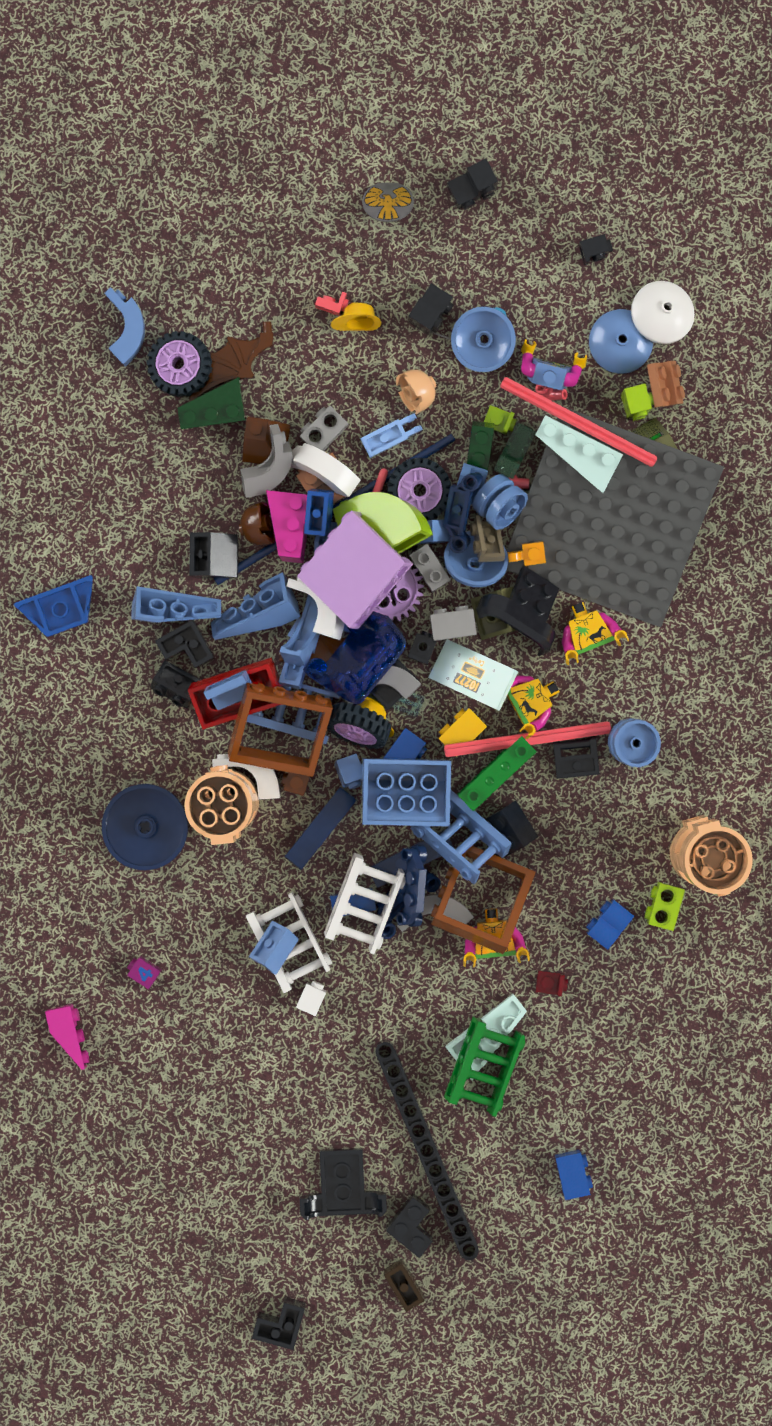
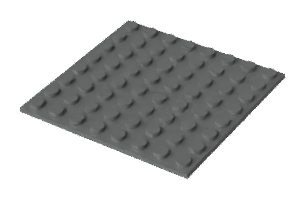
[507,406,724,627]

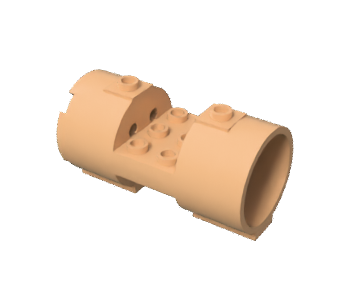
[185,765,259,845]
[670,815,752,897]

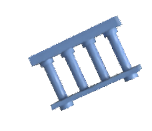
[246,677,340,744]
[410,790,512,884]

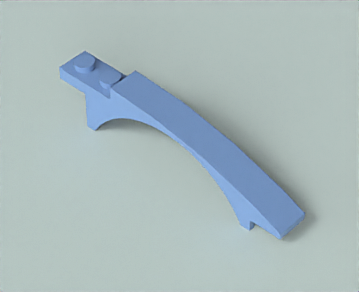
[279,522,338,689]

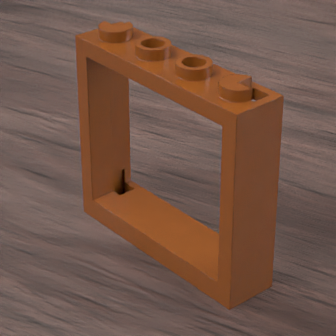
[228,683,333,777]
[430,846,536,954]

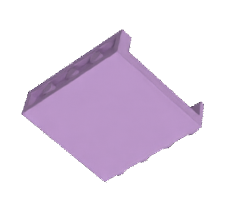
[297,510,413,629]

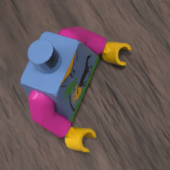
[521,339,587,390]

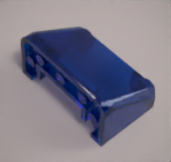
[303,611,406,704]

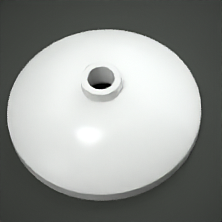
[631,281,695,344]

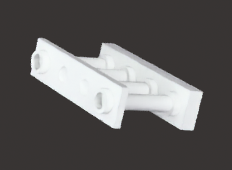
[324,853,406,954]
[246,892,332,993]

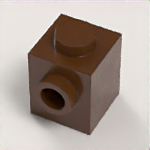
[281,772,310,796]

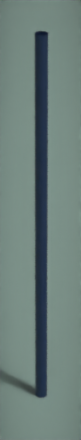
[214,433,456,585]

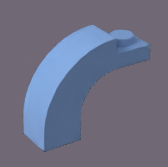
[105,287,145,367]

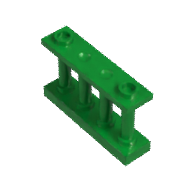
[457,736,537,811]
[444,1017,525,1117]

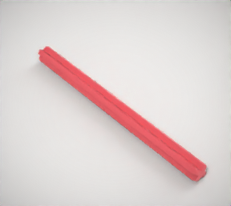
[500,377,657,467]
[444,721,611,757]

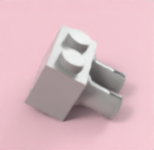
[430,605,477,641]

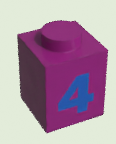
[127,956,162,990]

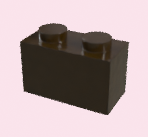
[384,1259,425,1312]

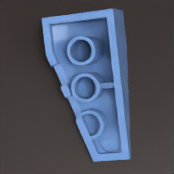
[211,572,300,640]
[131,586,221,623]

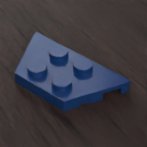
[14,575,93,637]

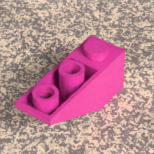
[45,1004,90,1070]

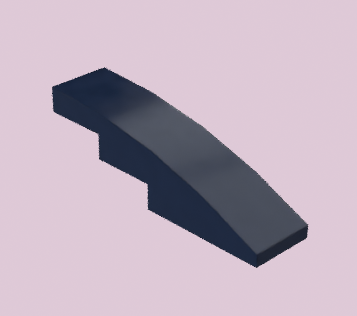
[285,787,357,870]

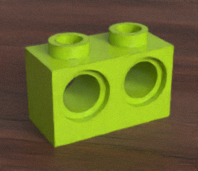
[644,882,685,931]

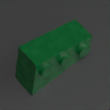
[177,377,246,429]

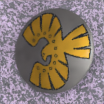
[362,183,414,222]

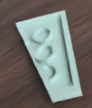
[535,415,623,493]
[446,994,527,1080]

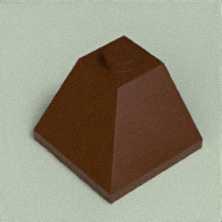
[242,417,291,464]

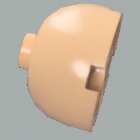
[396,369,436,414]

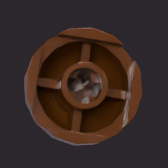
[239,502,276,546]

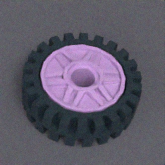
[147,331,212,397]
[387,458,451,521]
[327,702,391,749]

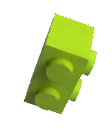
[621,384,654,421]

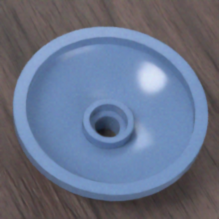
[451,307,516,372]
[589,309,653,374]
[444,531,508,587]

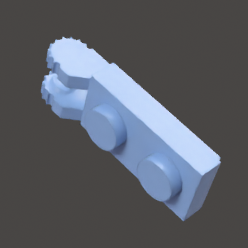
[360,413,423,458]

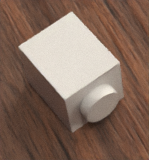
[296,981,326,1016]

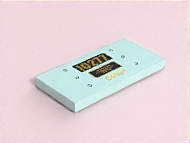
[428,639,518,711]

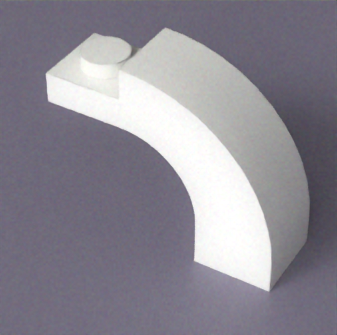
[291,443,360,497]
[286,577,345,640]
[212,754,281,800]

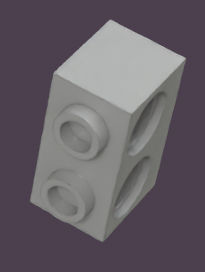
[300,406,349,451]
[409,544,451,593]

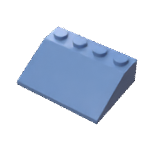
[362,758,451,826]

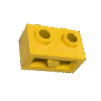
[438,708,487,757]

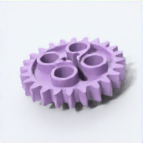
[372,556,424,622]

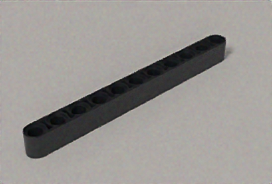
[375,1040,479,1260]

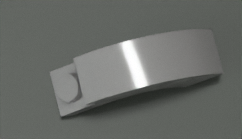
[240,424,292,498]
[345,665,421,704]
[397,894,474,932]

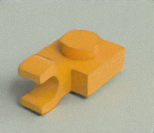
[508,541,546,566]

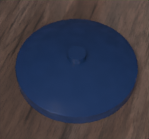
[102,784,189,870]

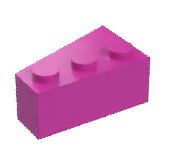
[266,490,307,563]

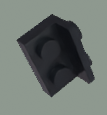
[150,660,200,709]

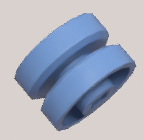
[473,474,528,530]
[608,718,661,767]

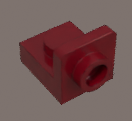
[535,970,568,997]

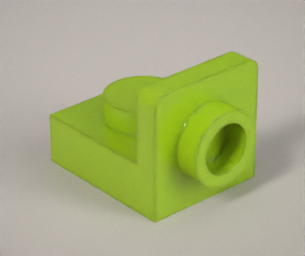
[484,405,517,435]

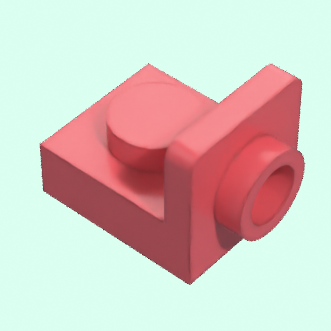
[315,292,349,316]

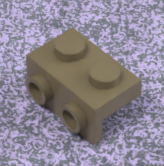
[470,515,505,562]

